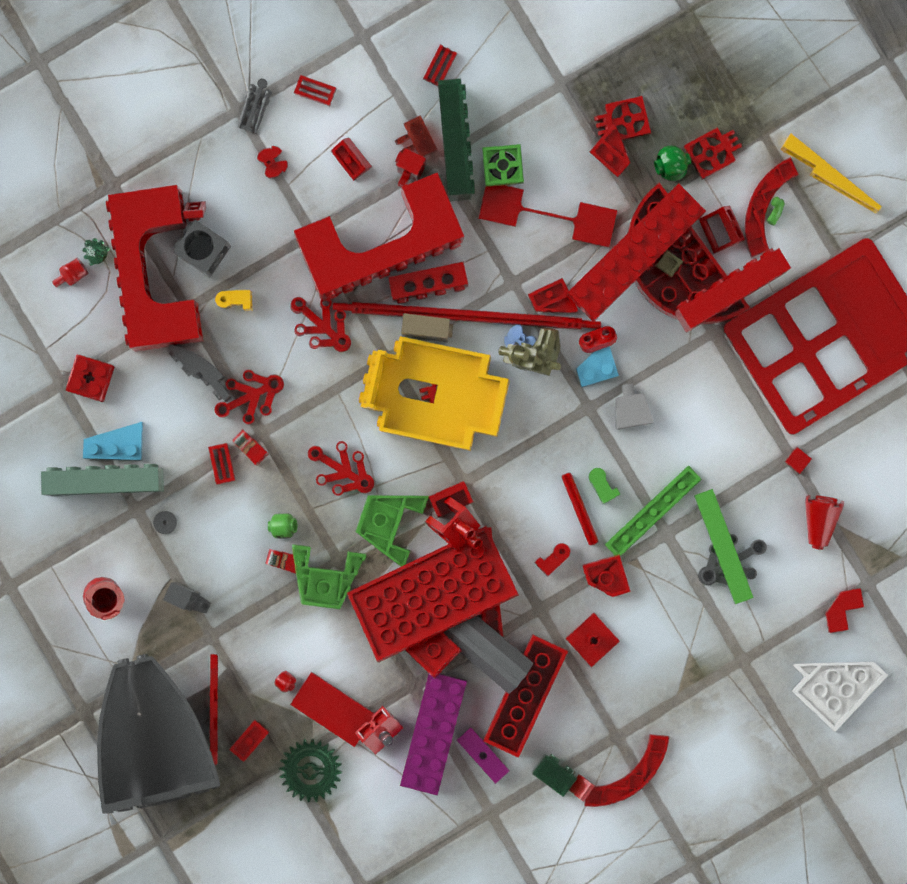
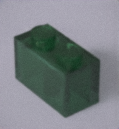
[532,753,577,797]

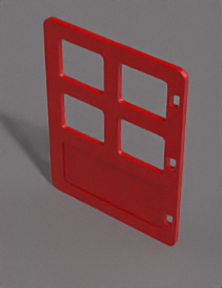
[724,238,907,435]

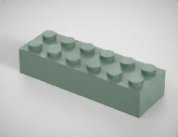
[41,464,164,496]

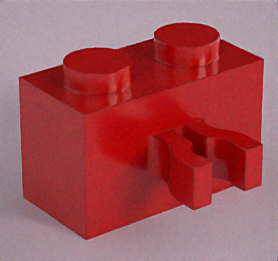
[395,148,426,187]

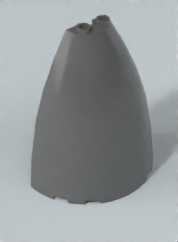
[97,654,220,814]

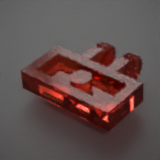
[395,115,437,157]

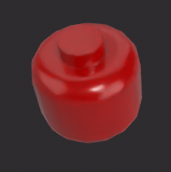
[274,671,296,693]

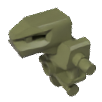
[498,327,561,376]

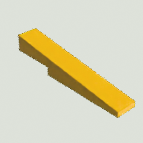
[780,133,882,214]

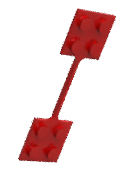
[478,185,617,248]

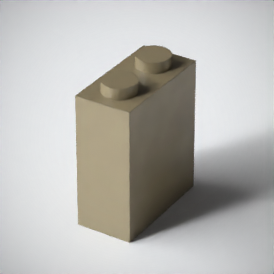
[401,313,453,342]

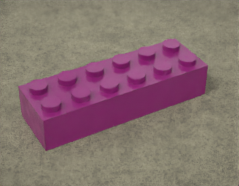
[400,673,467,796]

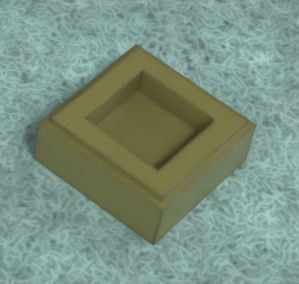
[655,250,683,277]

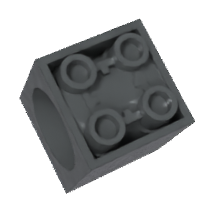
[173,220,231,278]

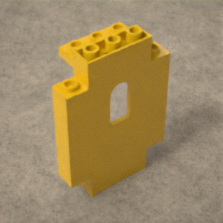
[359,336,510,451]

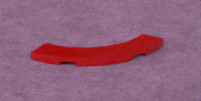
[745,157,799,258]
[210,654,218,765]
[584,734,669,807]

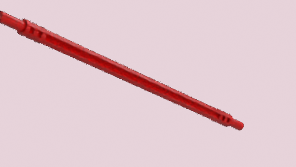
[333,302,601,329]

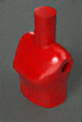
[52,257,89,288]

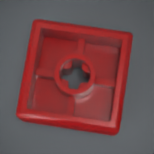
[65,354,115,402]

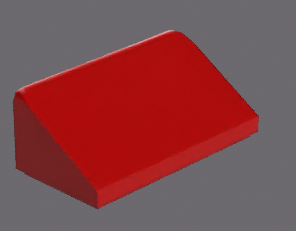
[331,137,372,181]

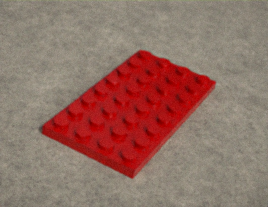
[347,526,519,663]

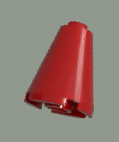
[805,495,844,550]

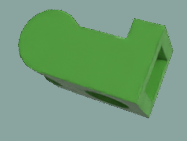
[588,468,620,504]

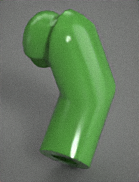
[767,197,785,226]

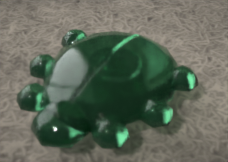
[82,238,109,266]

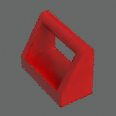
[699,205,745,254]

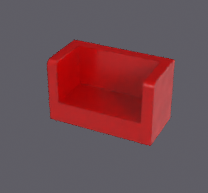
[429,481,473,518]

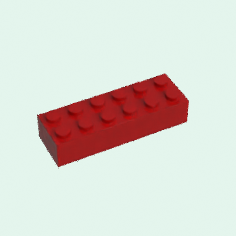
[674,248,791,333]
[483,634,568,758]

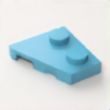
[576,346,619,387]

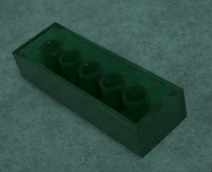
[438,78,475,202]

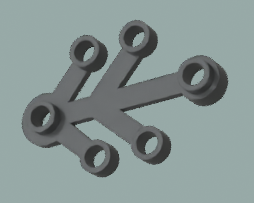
[698,534,767,585]

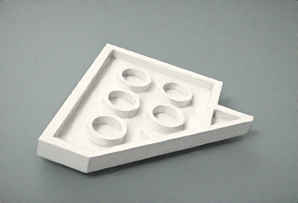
[792,662,888,732]

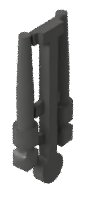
[238,78,272,134]

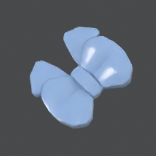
[504,325,537,347]

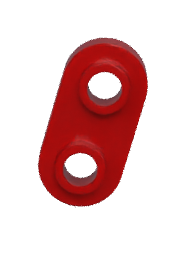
[579,326,617,353]

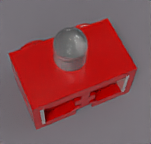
[355,706,404,755]

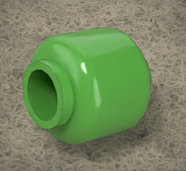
[268,513,298,539]

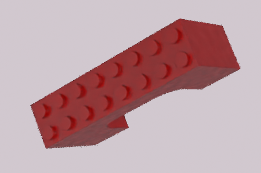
[294,172,464,301]
[106,185,204,352]

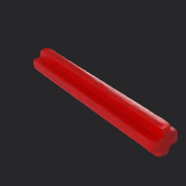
[561,473,599,545]

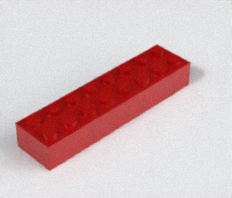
[566,183,706,322]

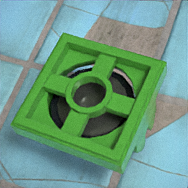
[482,144,524,187]

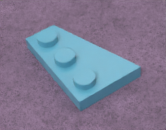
[83,422,143,460]

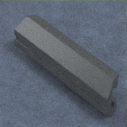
[443,615,533,694]

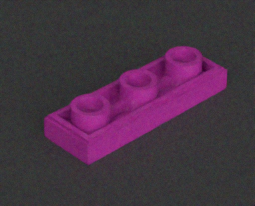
[457,727,510,784]

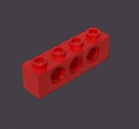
[388,261,468,304]

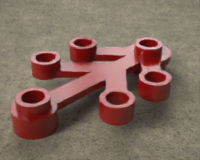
[290,297,351,352]
[214,370,284,425]
[308,441,374,496]

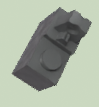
[163,582,211,613]

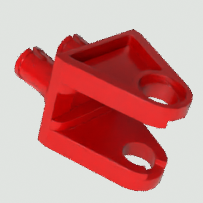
[425,496,483,551]

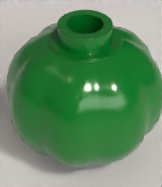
[654,145,691,181]

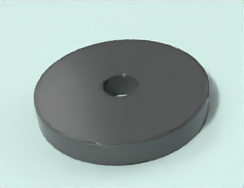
[153,511,177,534]

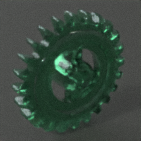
[279,738,343,803]

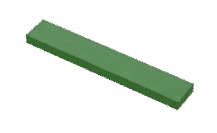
[604,465,702,556]
[694,489,754,605]

